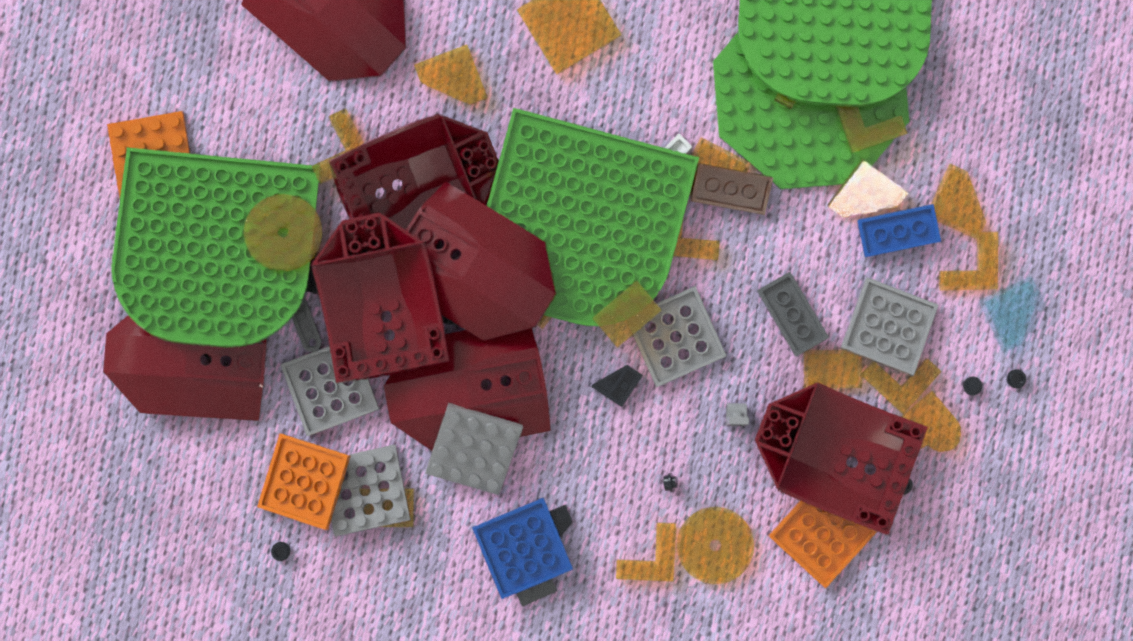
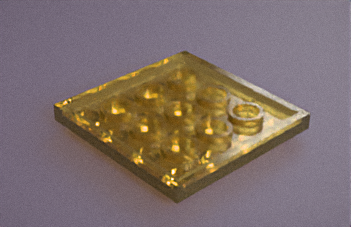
[517,0,622,75]

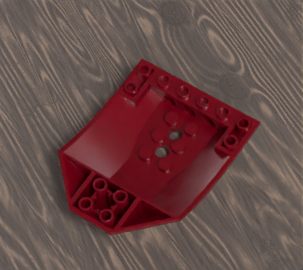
[241,0,406,82]
[328,114,499,230]
[406,181,556,341]
[311,213,449,383]
[103,315,267,421]
[383,328,551,451]
[755,382,928,536]

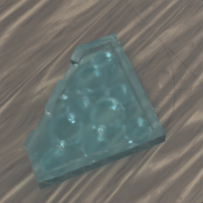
[978,276,1040,352]

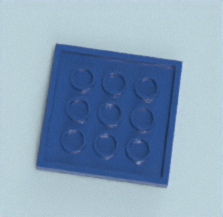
[472,497,573,599]

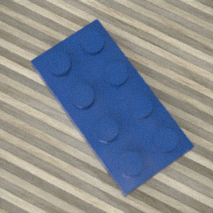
[857,204,941,257]

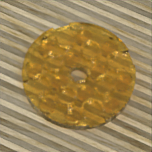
[244,194,322,271]
[677,507,754,584]

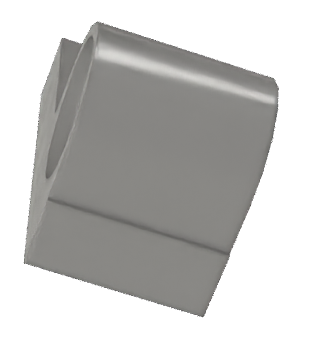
[726,403,749,426]

